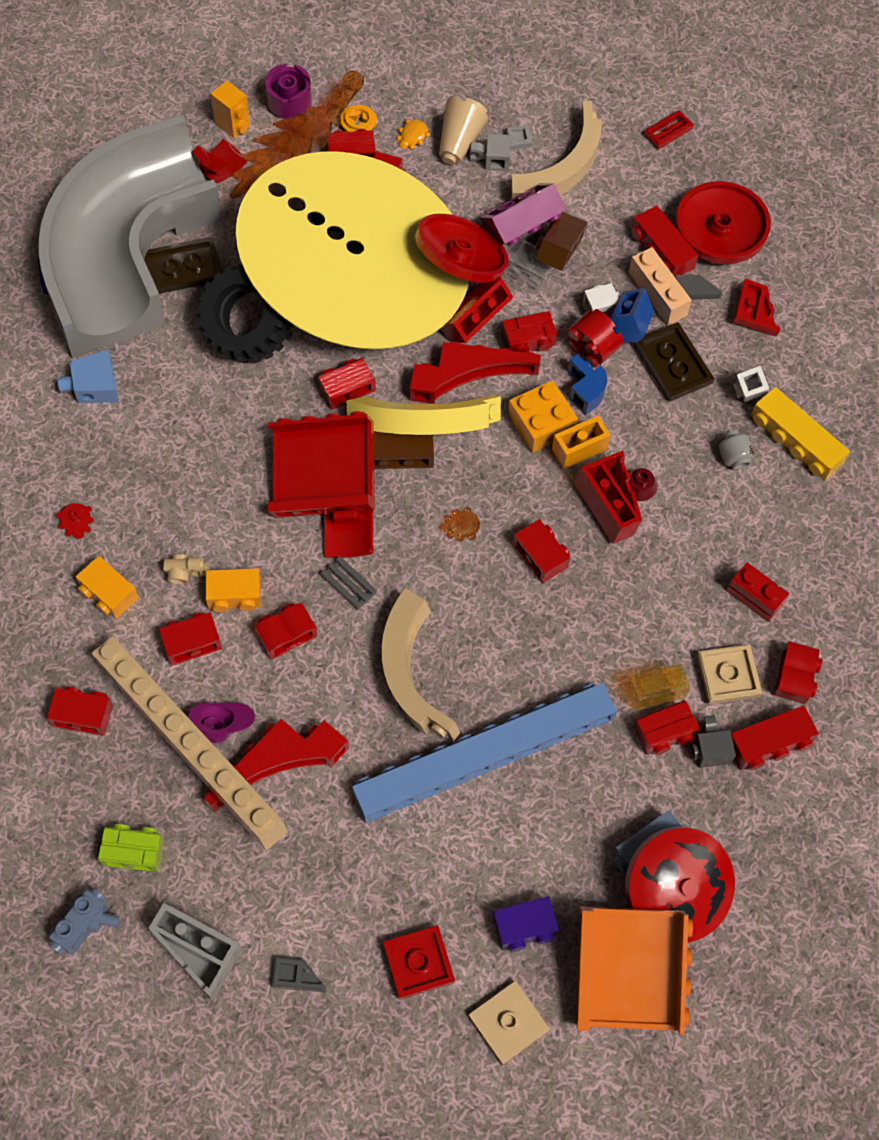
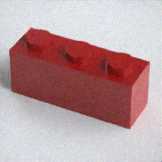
[631,205,699,277]
[441,278,514,343]
[731,705,819,771]

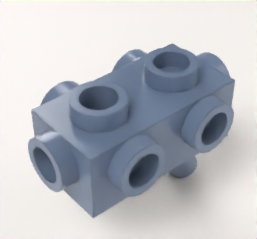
[48,888,121,956]

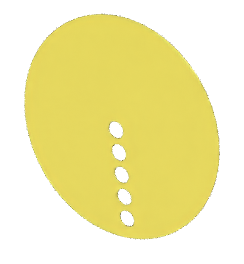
[236,152,469,349]

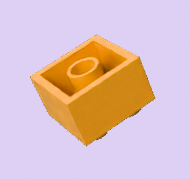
[508,380,578,453]

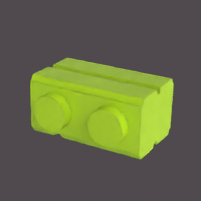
[98,824,164,873]

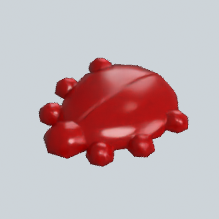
[56,503,94,539]

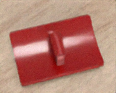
[324,509,373,558]

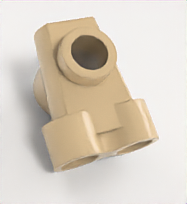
[163,554,210,584]

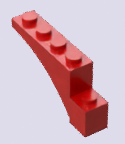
[410,342,541,404]
[204,719,349,813]

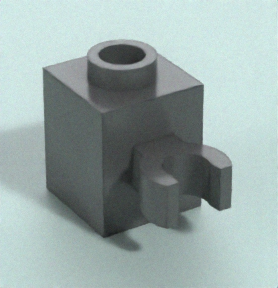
[691,715,736,768]

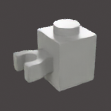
[470,134,511,171]

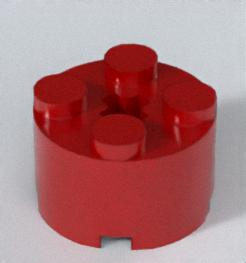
[568,308,624,368]

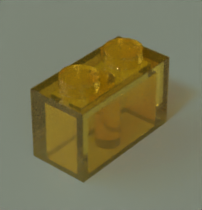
[626,663,690,711]

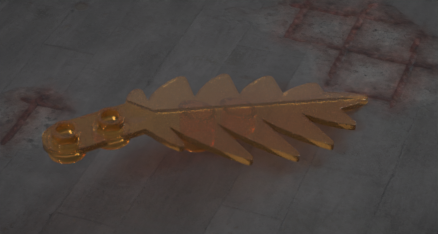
[230,70,364,199]

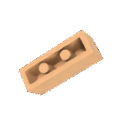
[629,247,692,325]

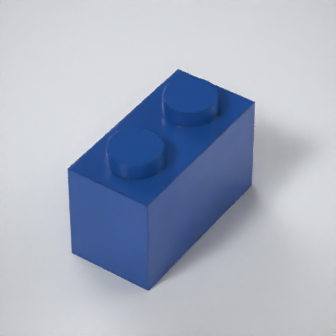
[611,288,654,343]

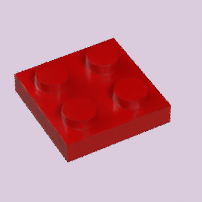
[383,925,455,1000]

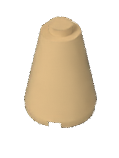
[439,96,490,165]

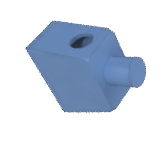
[57,350,119,403]

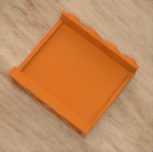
[575,906,693,1035]

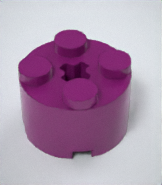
[265,64,312,120]

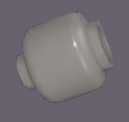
[719,431,755,470]

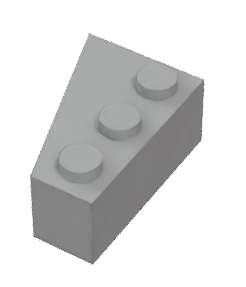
[148,902,242,1001]

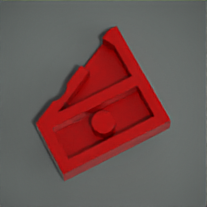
[733,278,780,336]

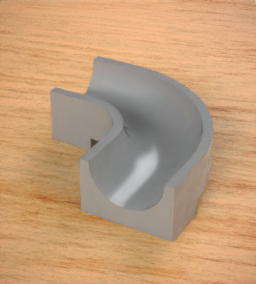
[39,114,221,358]

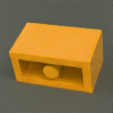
[210,80,251,139]
[552,415,611,469]
[76,556,139,619]
[206,568,261,612]

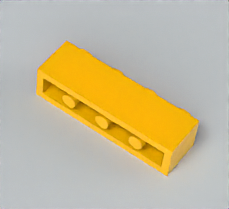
[751,387,851,480]

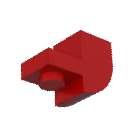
[192,139,248,183]

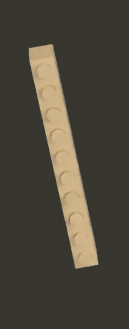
[92,636,288,851]

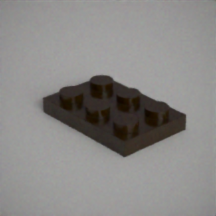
[144,236,222,294]
[635,322,715,402]

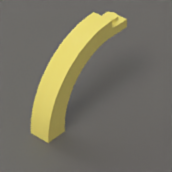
[347,395,501,435]

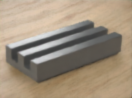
[321,556,376,610]

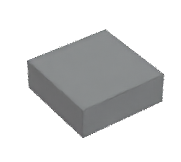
[506,125,533,150]

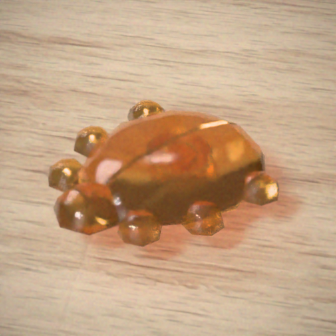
[441,507,480,542]

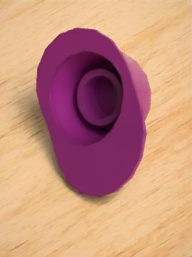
[188,702,256,743]

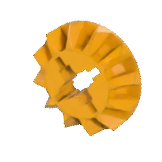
[340,105,377,132]

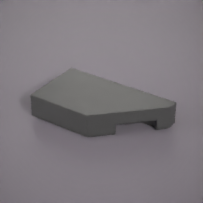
[272,957,326,993]

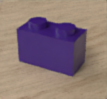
[493,896,559,952]

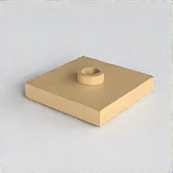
[697,644,763,704]
[468,981,550,1066]

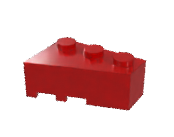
[574,451,642,544]

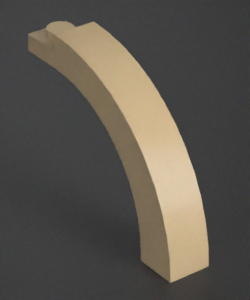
[511,101,602,199]
[382,588,460,741]

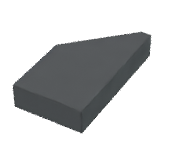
[675,274,722,299]

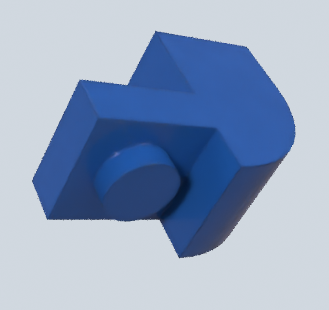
[567,354,607,415]

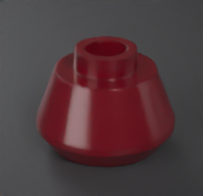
[629,468,658,501]

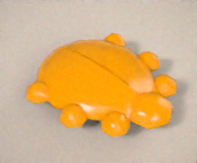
[396,119,430,149]

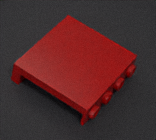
[268,411,375,518]

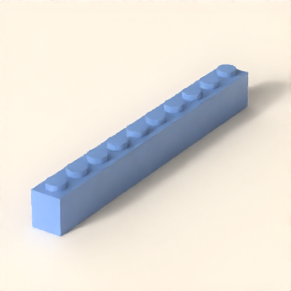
[352,683,617,823]

